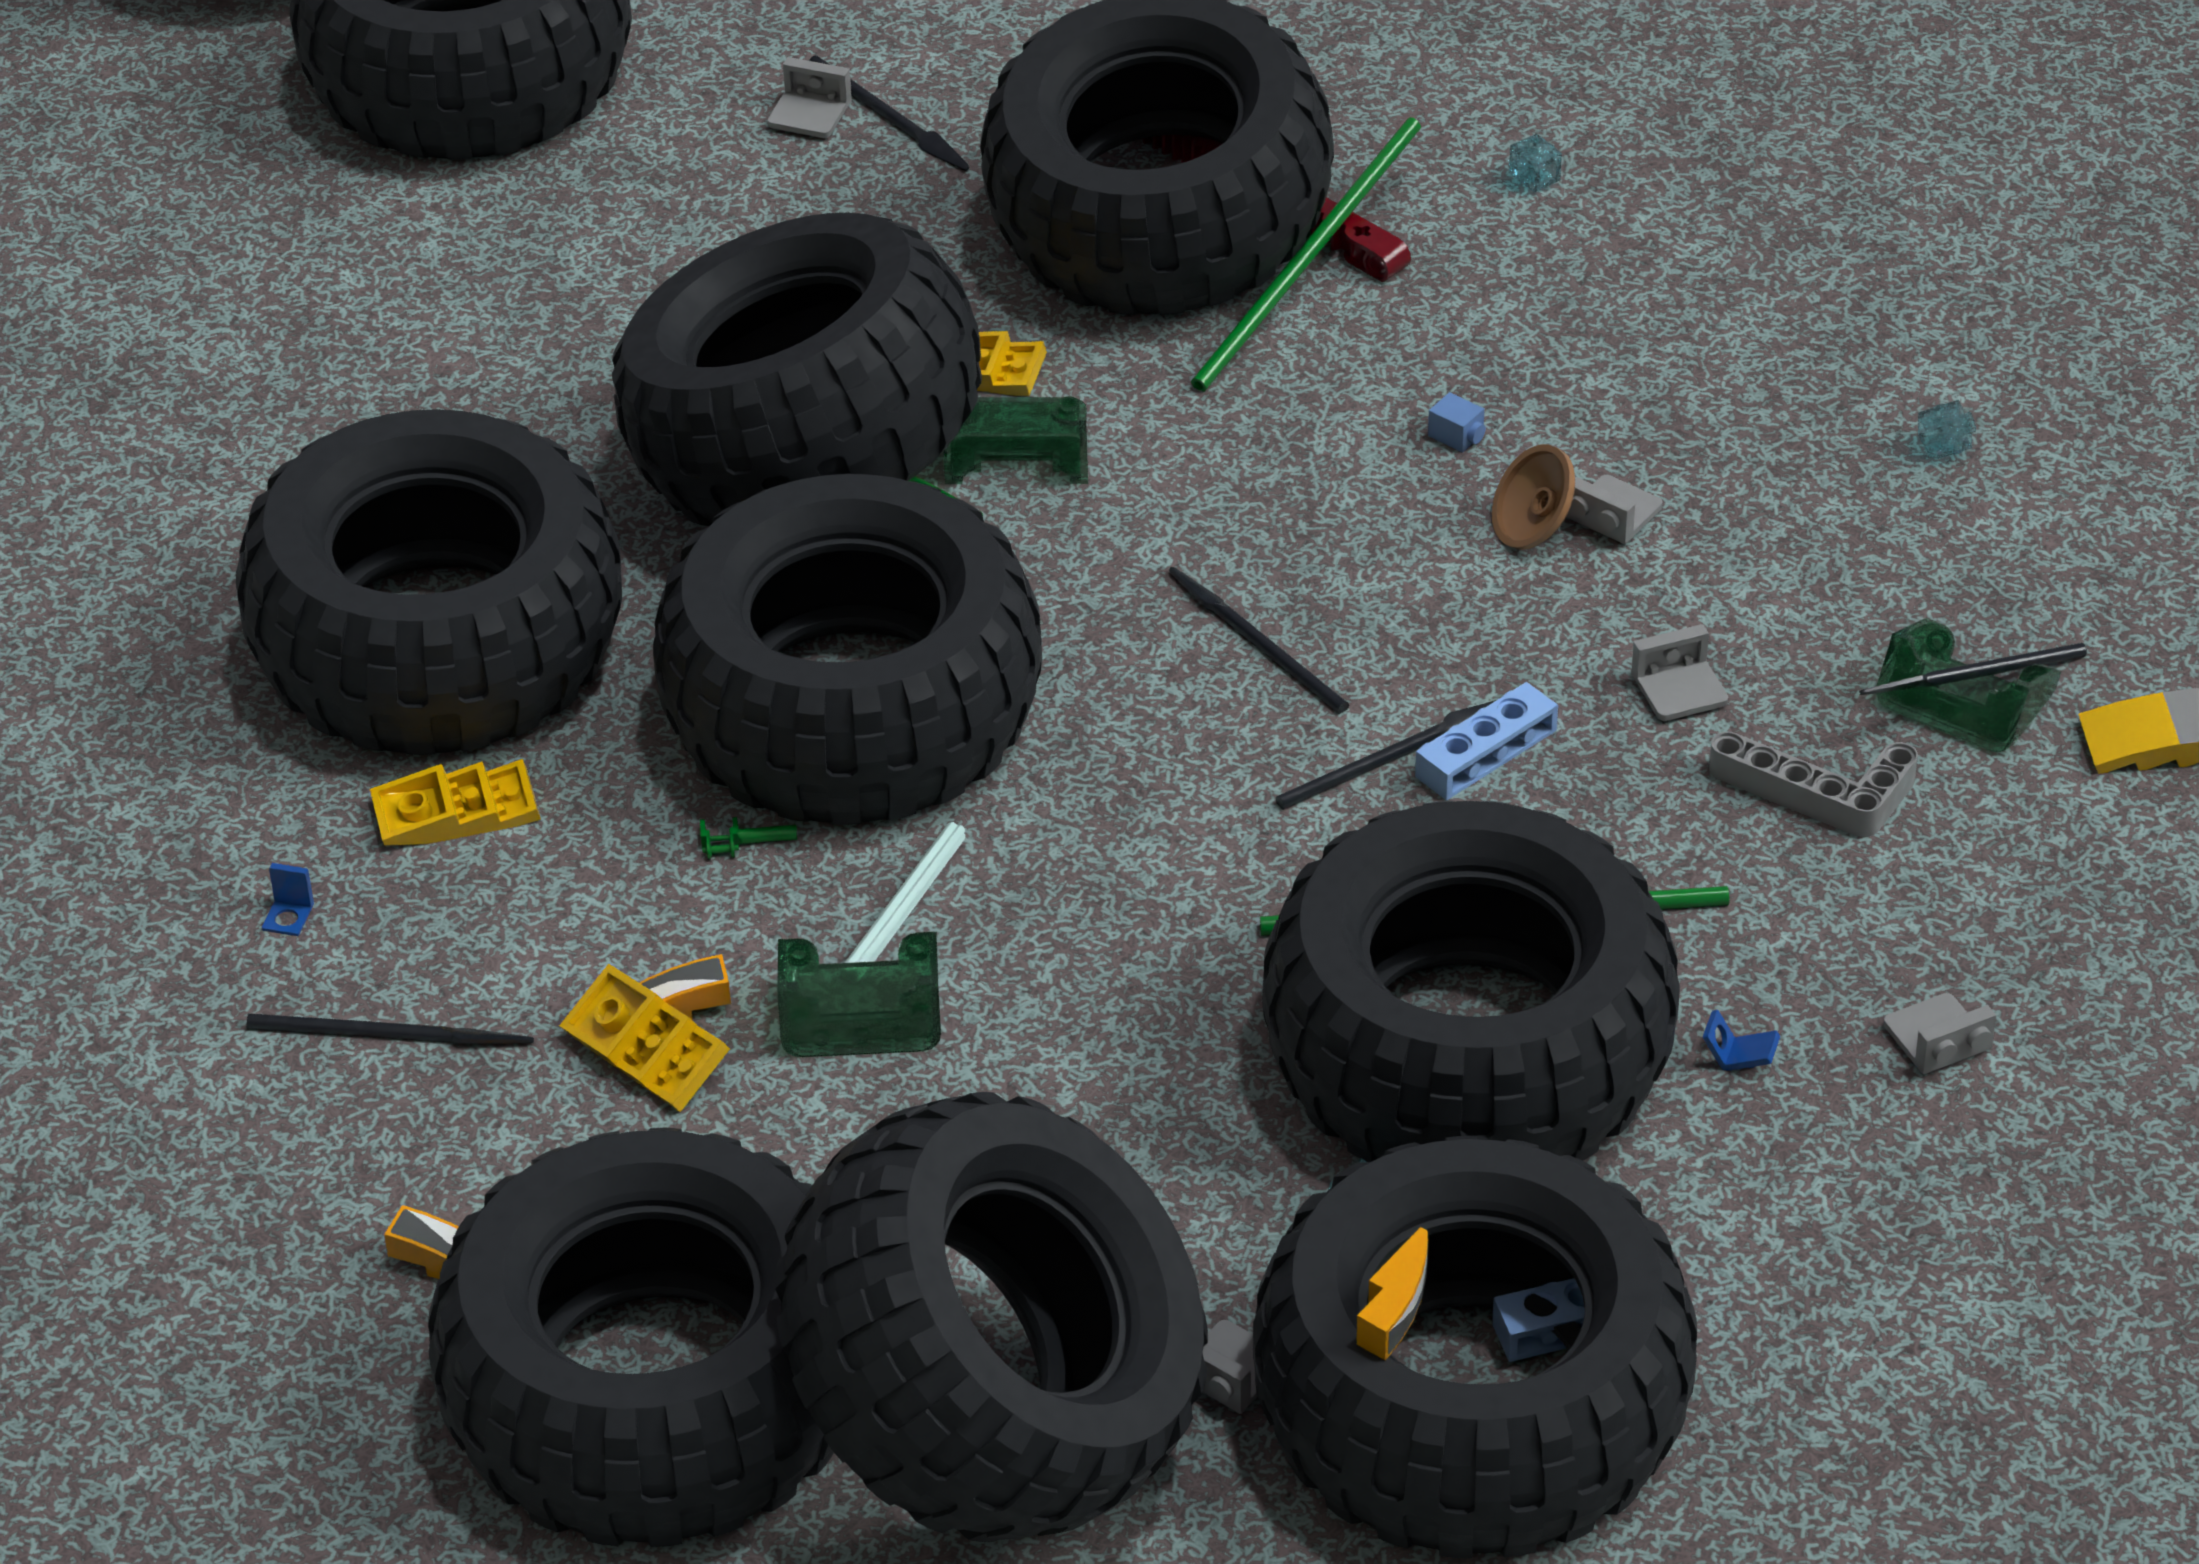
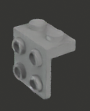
[768,57,852,138]
[1566,475,1663,544]
[1631,624,1728,721]
[1884,993,1997,1075]
[1202,1320,1258,1414]

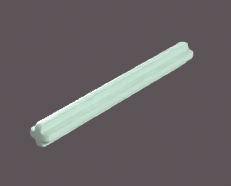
[841,822,965,984]

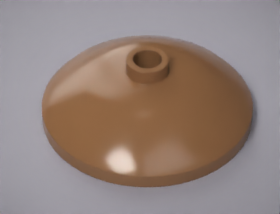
[1492,444,1575,550]

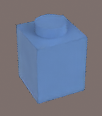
[1428,392,1486,453]

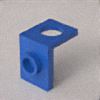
[262,863,314,936]
[1703,1010,1780,1071]

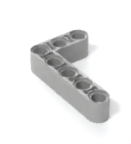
[1709,732,1918,837]

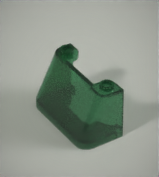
[943,396,1089,484]
[1876,618,2062,752]
[777,932,941,1057]

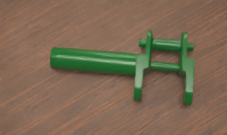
[700,817,797,860]

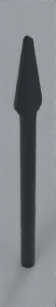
[809,55,969,171]
[1169,567,1349,714]
[1859,643,2087,695]
[1276,700,1496,810]
[247,1013,534,1043]

